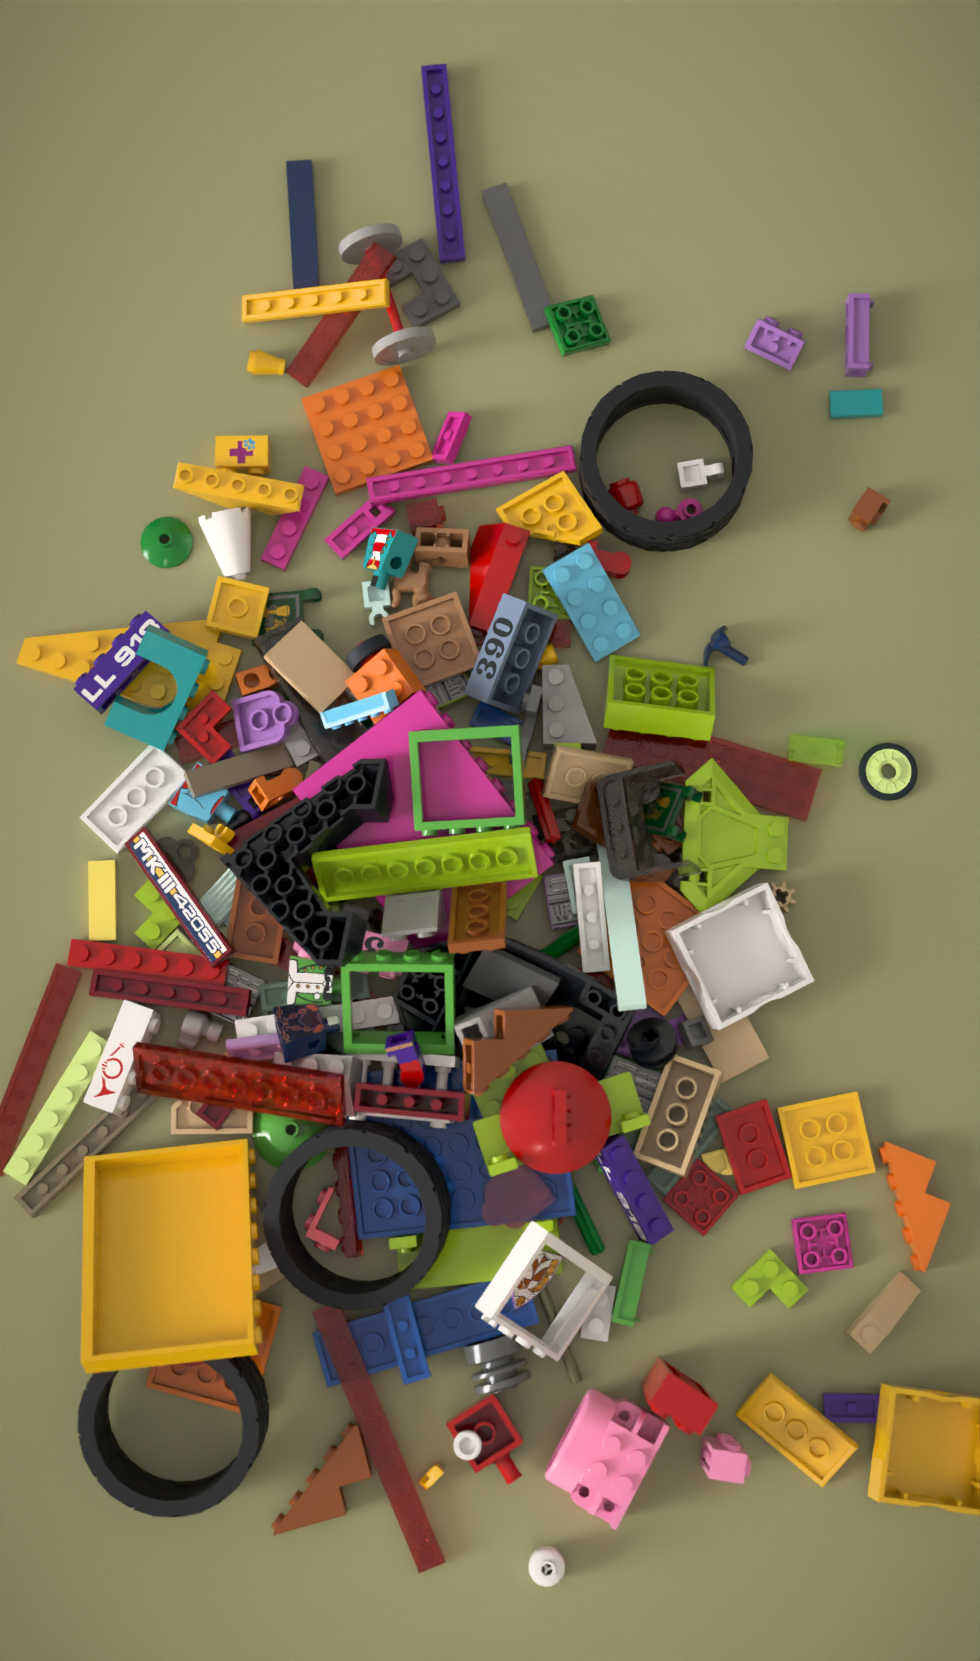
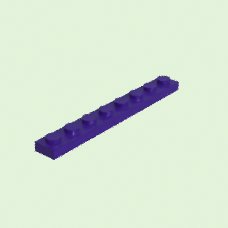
[421,64,466,264]

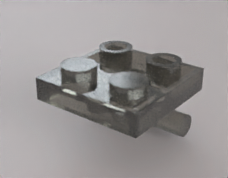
[532,805,595,865]

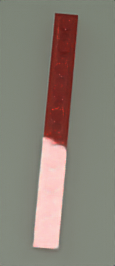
[312,1306,445,1574]

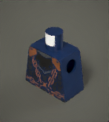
[273,1004,340,1063]

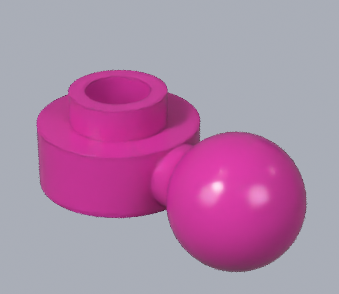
[655,498,703,522]

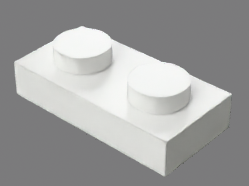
[580,1285,616,1342]

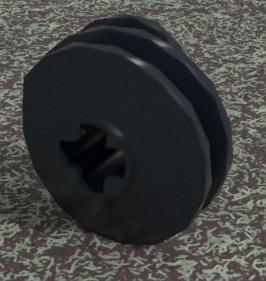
[627,1017,678,1069]

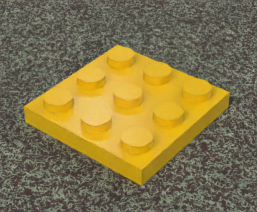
[776,1091,876,1189]

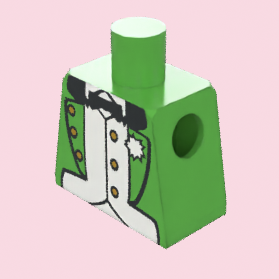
[287,956,342,1007]

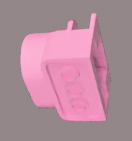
[545,1389,670,1530]

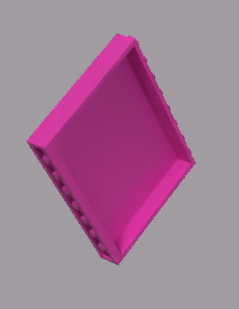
[293,689,556,948]

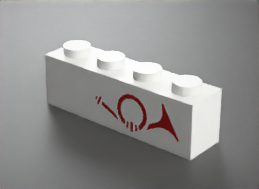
[83,1000,161,1117]

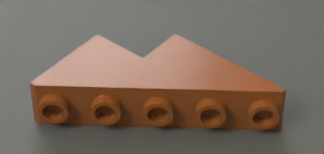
[463,1005,573,1097]
[271,1422,373,1535]

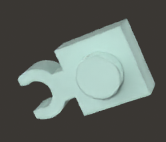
[362,581,391,627]

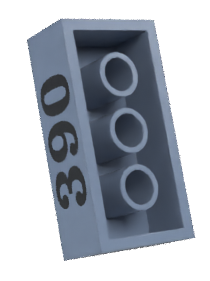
[464,593,558,714]

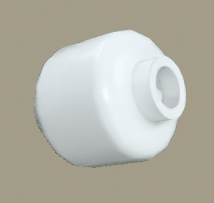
[529,1546,565,1587]

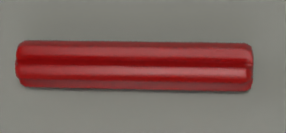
[527,777,561,844]

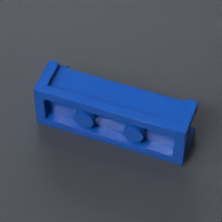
[383,1294,432,1385]

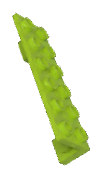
[473,1072,651,1177]
[389,1218,564,1290]

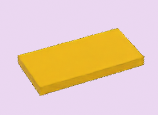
[735,1372,858,1488]

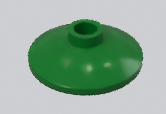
[140,517,193,568]

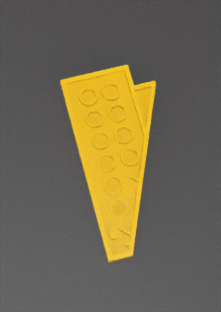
[17,619,243,726]

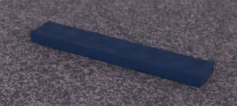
[286,159,320,290]

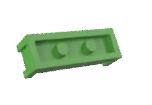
[611,1239,655,1327]

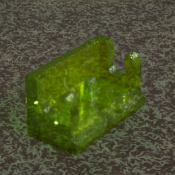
[787,733,845,767]

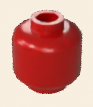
[608,477,644,514]

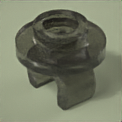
[551,541,576,563]

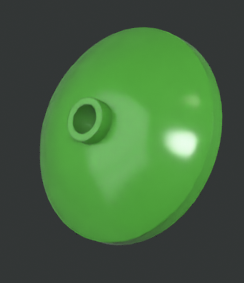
[252,1094,334,1170]

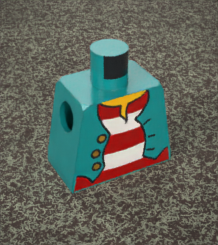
[363,527,419,591]

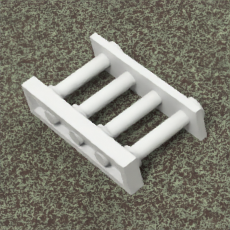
[347,1053,460,1128]

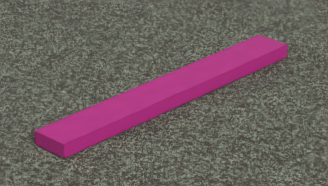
[366,445,577,506]

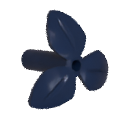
[703,625,749,667]

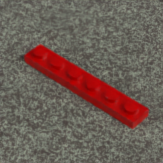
[67,939,230,986]

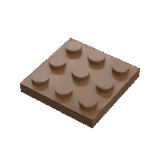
[381,591,479,688]

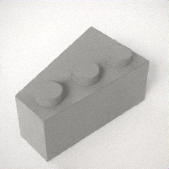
[542,665,597,750]

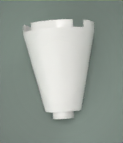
[198,507,251,581]

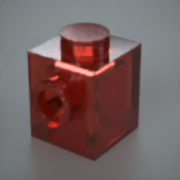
[406,498,447,537]

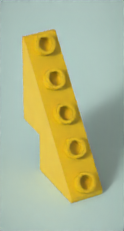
[173,462,304,516]

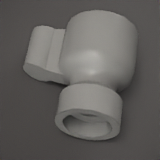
[177,1010,225,1050]

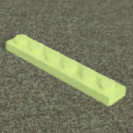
[3,1031,107,1185]

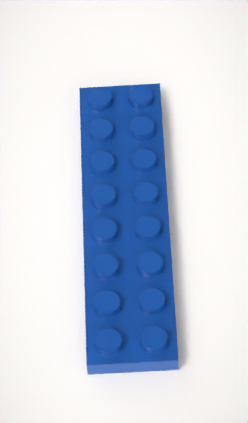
[312,1281,540,1388]

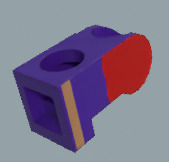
[385,1030,426,1087]

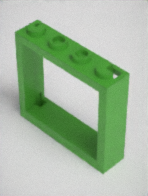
[408,725,527,836]
[341,949,456,1055]

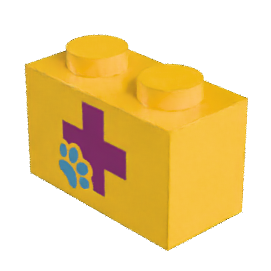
[215,435,271,477]

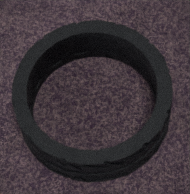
[579,370,753,552]
[263,1120,451,1311]
[78,1356,269,1518]

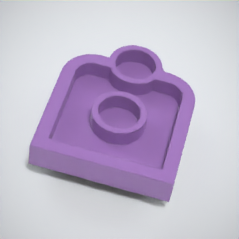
[231,690,299,753]

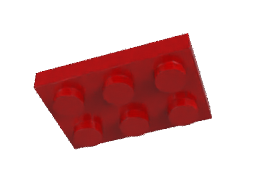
[714,1098,792,1195]

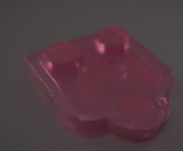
[482,1164,557,1228]

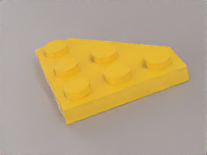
[496,470,604,546]

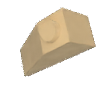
[845,1271,921,1354]

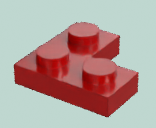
[175,690,233,764]

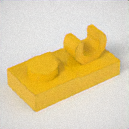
[187,823,235,855]

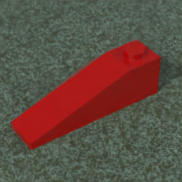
[469,523,530,633]

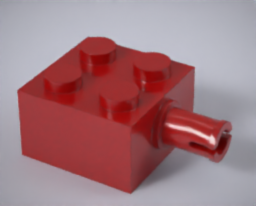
[446,1393,523,1485]

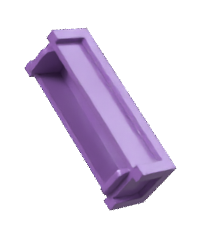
[845,293,874,377]

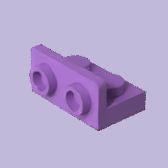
[744,316,807,371]

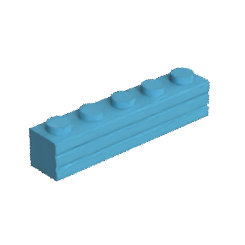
[320,689,399,730]

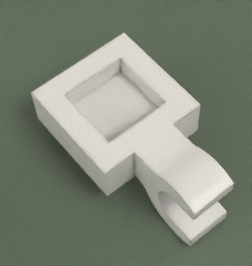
[677,458,724,491]

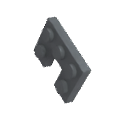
[381,239,460,327]
[509,685,543,771]

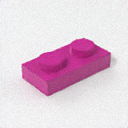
[432,412,472,464]

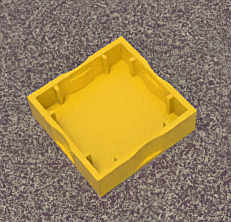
[868,1383,980,1515]

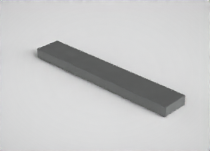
[482,182,551,333]

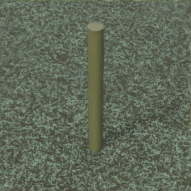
[538,1286,582,1384]

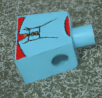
[168,762,237,825]

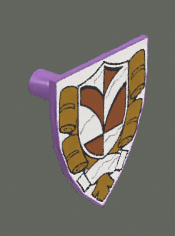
[511,1250,563,1309]

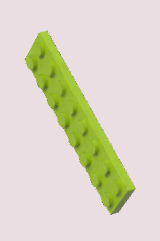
[311,827,538,902]

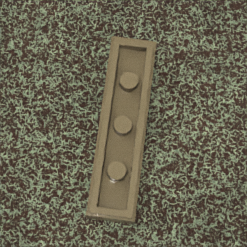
[184,742,294,799]

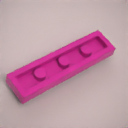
[260,466,330,572]

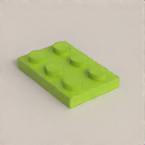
[473,1043,549,1118]

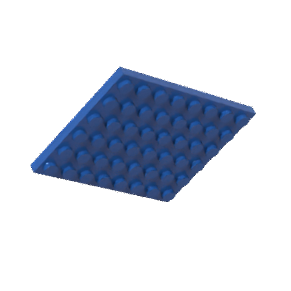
[345,1049,577,1240]

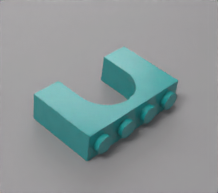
[104,624,210,751]

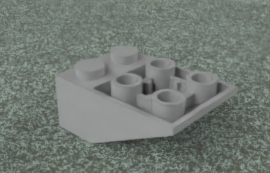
[381,888,447,941]
[454,986,554,1049]

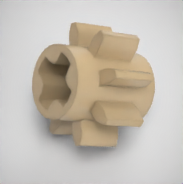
[770,881,797,914]

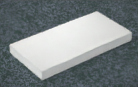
[79,745,186,854]

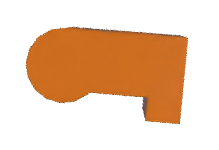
[235,663,288,697]
[248,767,303,811]

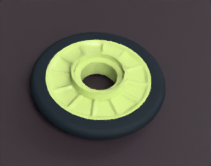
[859,743,918,801]

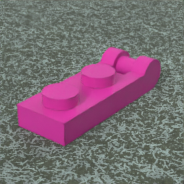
[324,499,397,561]

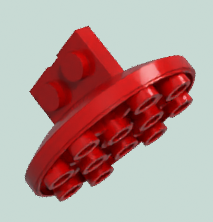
[499,1061,611,1174]

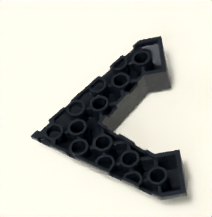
[219,759,394,967]

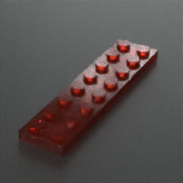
[603,729,822,821]
[132,1042,347,1126]

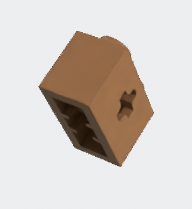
[414,527,471,568]

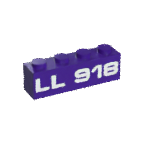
[73,610,170,715]
[595,1134,674,1245]

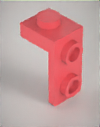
[304,1185,342,1253]

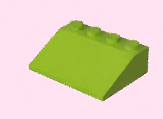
[603,655,715,741]

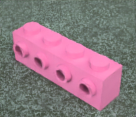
[700,1432,751,1484]

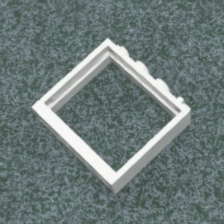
[475,1221,613,1362]

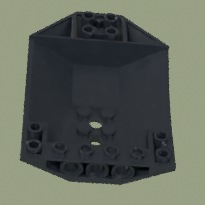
[392,937,636,1081]

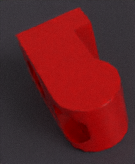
[587,540,631,579]

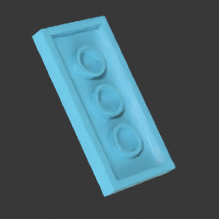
[542,543,641,662]

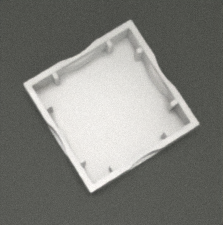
[664,882,814,1030]

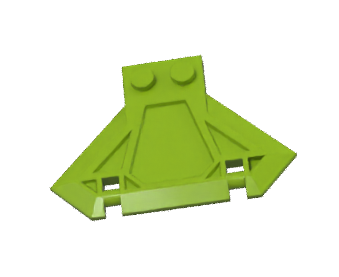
[680,758,789,913]

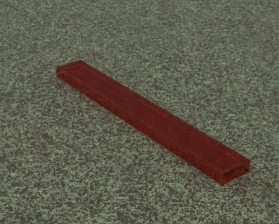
[0,963,82,1177]

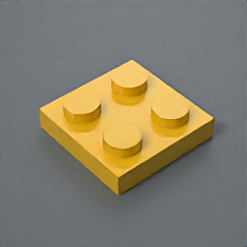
[205,576,270,640]

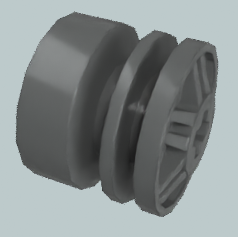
[463,1334,532,1394]

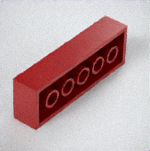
[641,1357,719,1436]

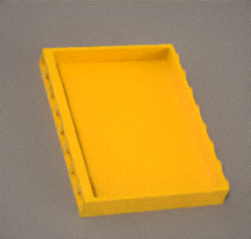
[81,1139,263,1374]

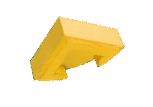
[419,1463,445,1490]

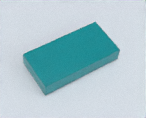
[828,389,883,419]

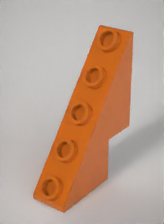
[878,1142,951,1273]

